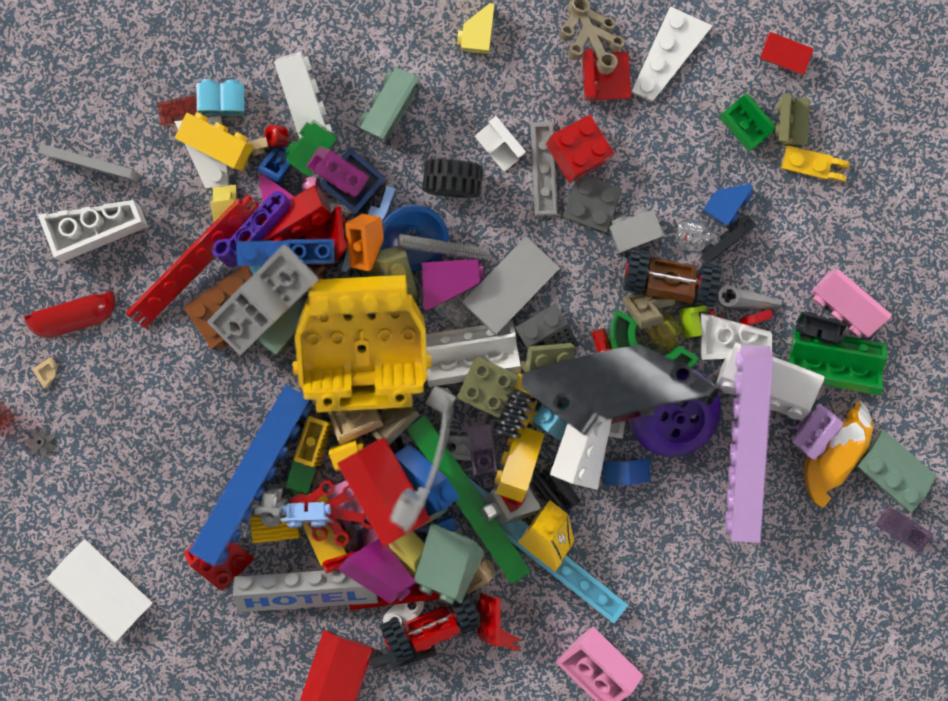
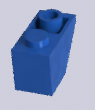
[701,184,753,227]

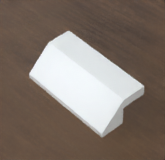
[425,321,521,387]
[46,540,152,644]

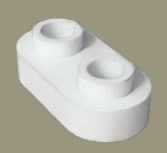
[383,601,424,629]

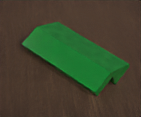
[788,327,888,395]

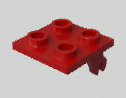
[477,593,521,651]

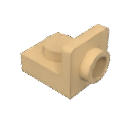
[245,137,271,169]
[467,555,496,594]

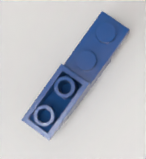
[236,239,334,267]

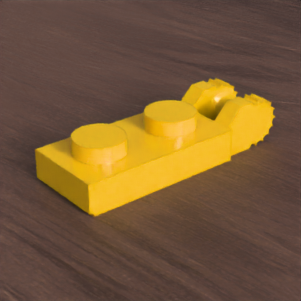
[781,145,850,182]

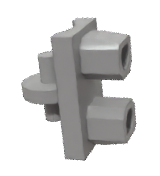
[255,486,288,527]

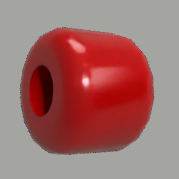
[264,125,290,148]

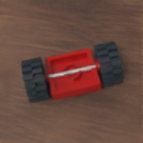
[379,592,481,665]

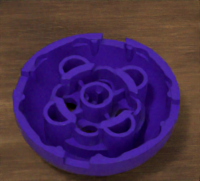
[629,369,721,457]

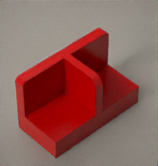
[760,32,814,75]

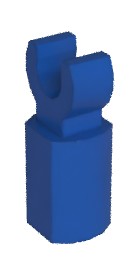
[415,514,458,544]

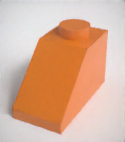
[345,214,384,271]

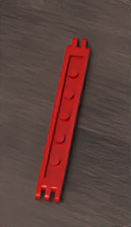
[126,195,259,328]

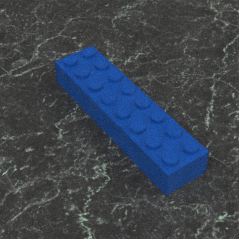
[189,384,313,567]

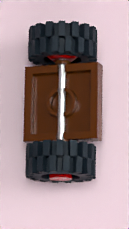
[623,249,722,307]

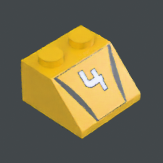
[518,500,575,572]

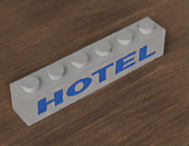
[233,570,378,612]

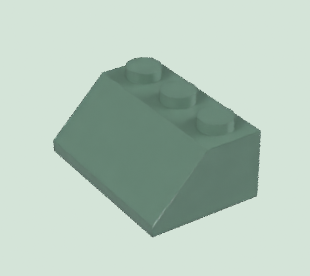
[359,67,421,145]
[855,429,936,512]

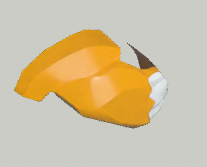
[803,401,873,508]

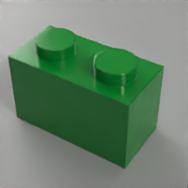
[285,119,337,177]

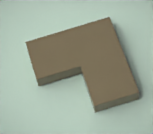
[623,290,675,329]

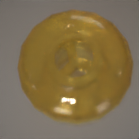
[647,312,682,348]

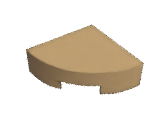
[32,357,57,389]

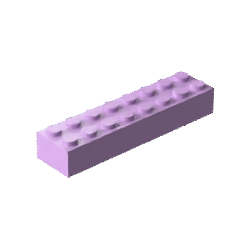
[725,345,773,543]

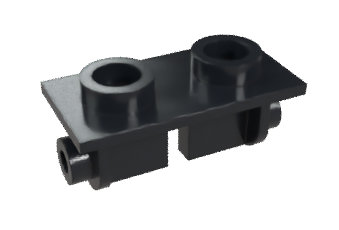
[795,312,847,344]

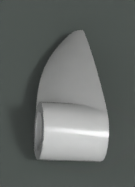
[716,286,782,310]

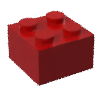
[545,114,615,184]

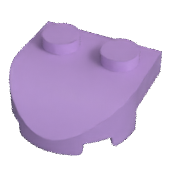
[791,404,844,460]

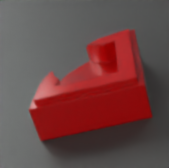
[739,309,773,326]

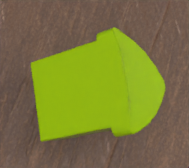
[679,305,708,338]

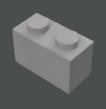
[608,208,664,254]

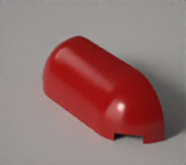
[24,291,115,338]

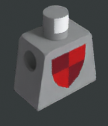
[480,487,541,525]

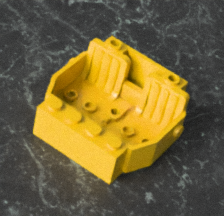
[293,275,432,412]

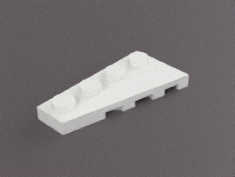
[631,7,712,102]

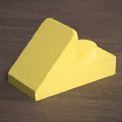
[211,185,238,222]

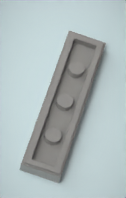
[530,122,558,216]

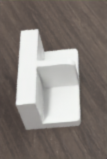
[475,116,526,171]

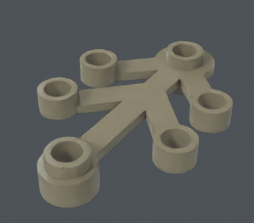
[559,0,625,74]

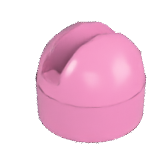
[302,177,320,191]

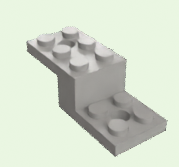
[207,244,318,355]

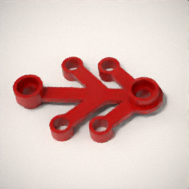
[290,480,373,546]

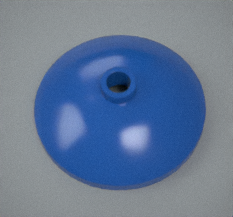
[380,205,449,271]

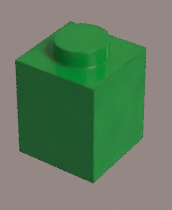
[285,461,318,495]

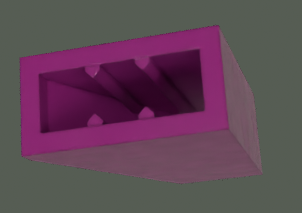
[422,259,484,311]
[338,539,415,603]

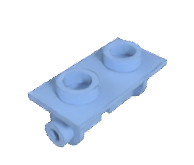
[280,502,332,528]

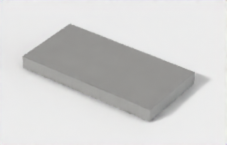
[38,144,141,183]
[462,236,560,336]

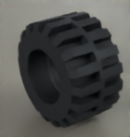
[422,159,483,198]

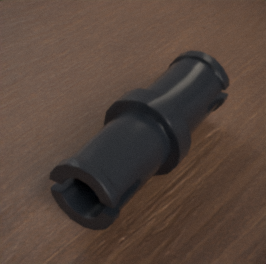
[542,462,581,509]

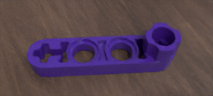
[212,191,291,268]

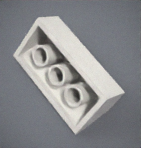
[715,343,825,421]

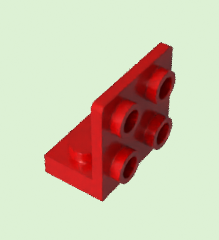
[582,49,631,101]
[303,206,347,267]
[183,543,254,591]

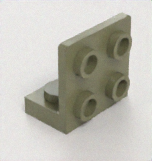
[457,356,518,418]

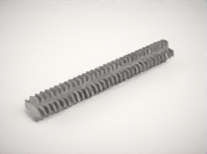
[398,234,490,262]

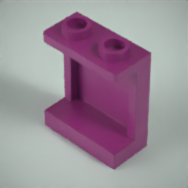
[306,147,369,196]

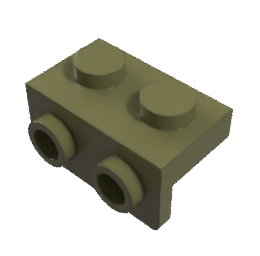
[776,94,810,145]
[520,343,575,372]

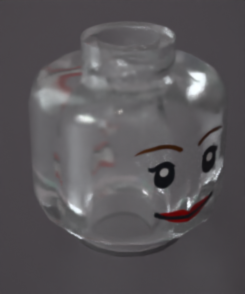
[675,218,711,251]

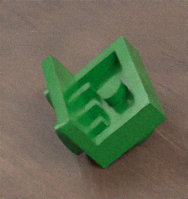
[719,93,776,152]

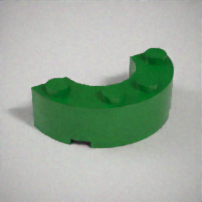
[609,310,699,368]

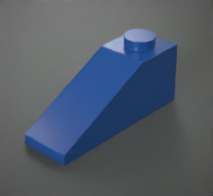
[395,444,460,516]

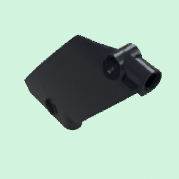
[522,345,720,435]

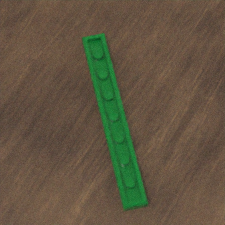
[406,415,531,585]

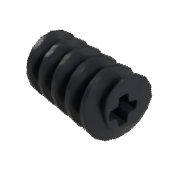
[492,386,536,439]

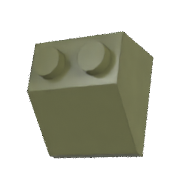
[363,245,418,298]

